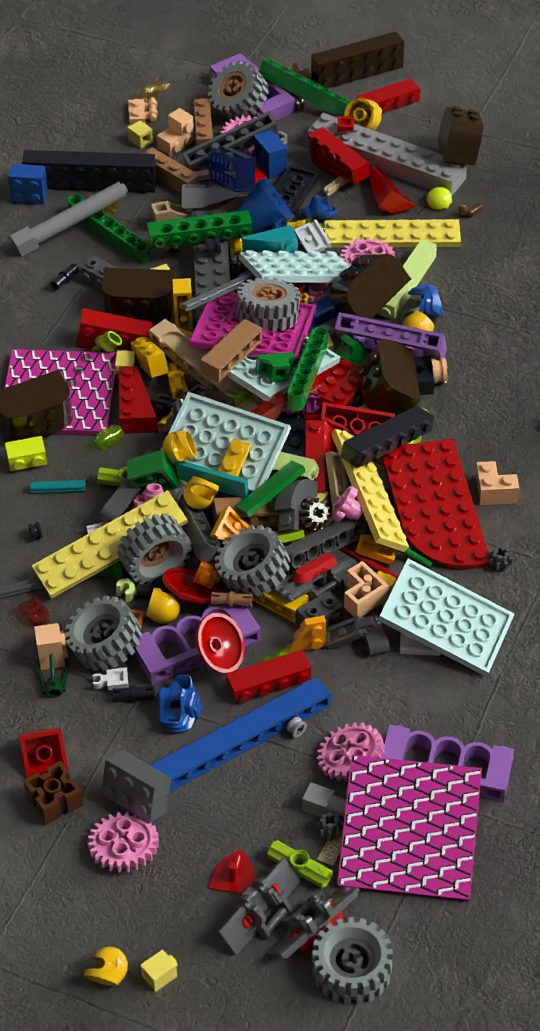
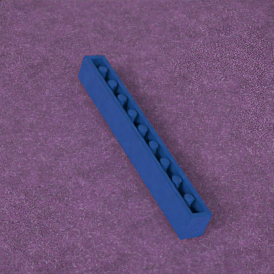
[150,677,331,793]

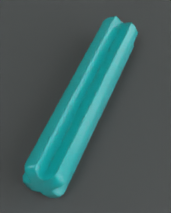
[30,480,86,493]

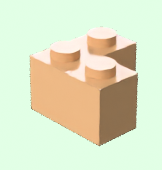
[157,108,194,156]
[475,461,519,505]
[344,561,388,617]
[34,623,68,670]

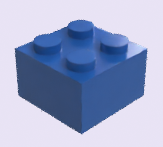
[254,130,288,179]
[8,164,48,205]

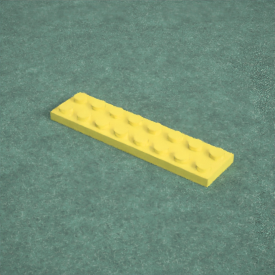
[325,219,461,248]
[331,429,409,552]
[32,490,188,599]

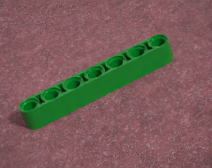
[258,58,351,117]
[67,194,151,264]
[287,327,328,411]

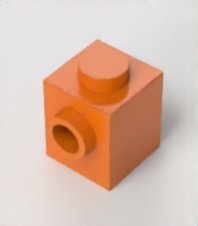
[193,560,221,589]

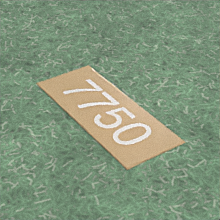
[317,830,343,866]

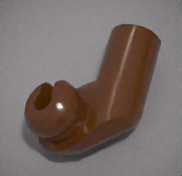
[457,203,483,216]

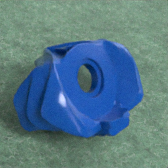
[408,284,443,319]
[157,675,203,732]

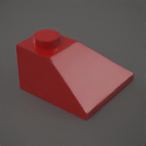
[18,728,69,778]

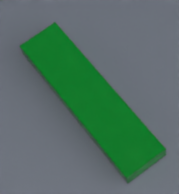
[235,460,306,517]

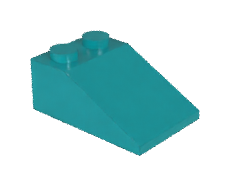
[242,225,298,253]

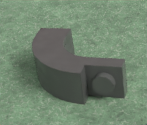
[275,479,318,533]

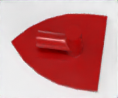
[209,849,255,895]

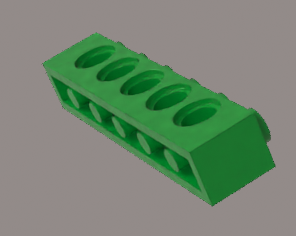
[147,210,252,249]

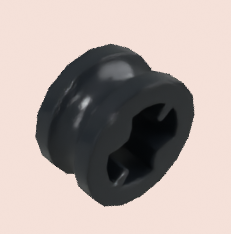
[28,521,43,540]

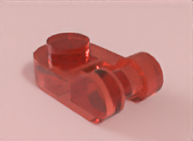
[18,595,50,626]

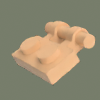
[128,97,158,124]

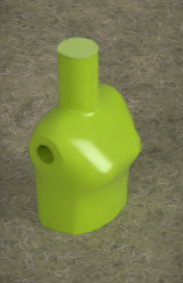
[92,331,122,353]

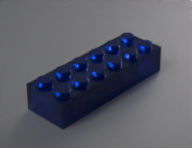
[208,147,256,193]

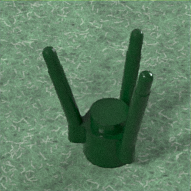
[35,654,70,698]

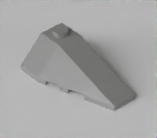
[182,184,249,211]

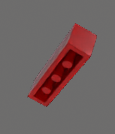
[355,78,420,113]
[226,649,311,704]

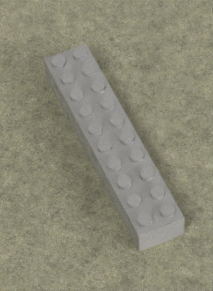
[307,113,467,196]

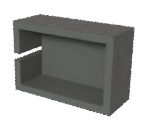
[101,750,171,823]

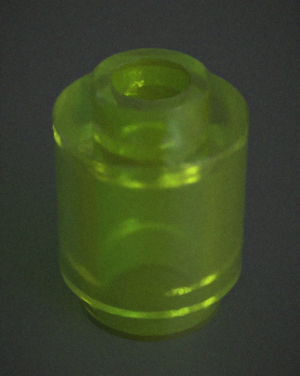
[96,425,124,449]

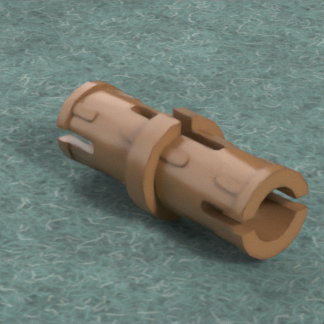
[211,591,253,607]

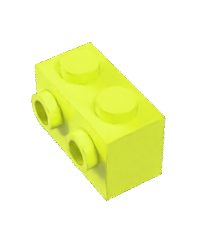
[5,436,47,471]

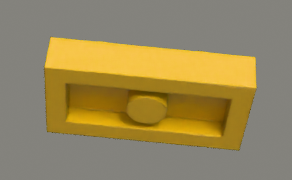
[218,438,252,477]

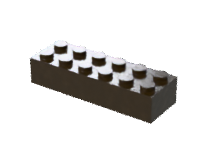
[311,31,404,88]

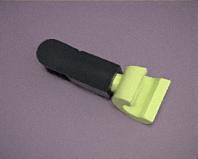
[116,578,170,603]

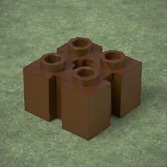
[23,761,84,824]

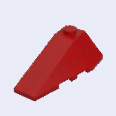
[369,163,415,214]
[304,420,338,493]

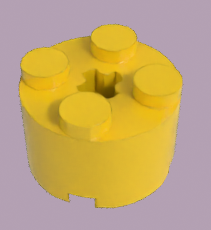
[344,98,382,130]

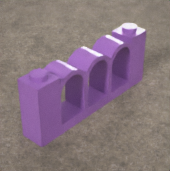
[209,53,296,121]
[335,312,447,360]
[133,605,261,685]
[381,725,514,802]

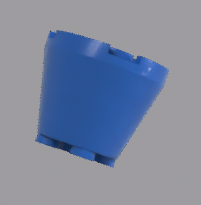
[234,177,294,234]

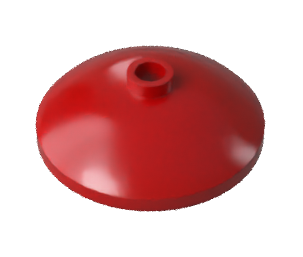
[163,568,220,605]
[196,613,245,674]

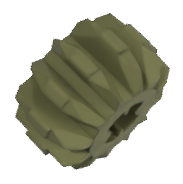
[299,497,332,531]

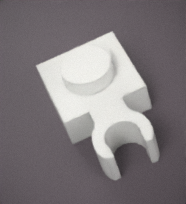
[93,667,129,691]

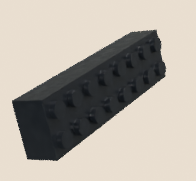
[21,150,157,193]

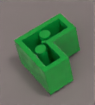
[127,450,178,492]

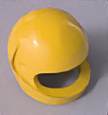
[402,311,435,332]
[162,430,197,462]
[183,476,219,510]
[146,588,180,624]
[84,947,128,986]

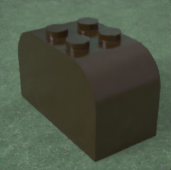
[437,106,483,166]
[330,254,411,319]
[102,268,175,324]
[358,339,421,416]
[0,370,73,442]

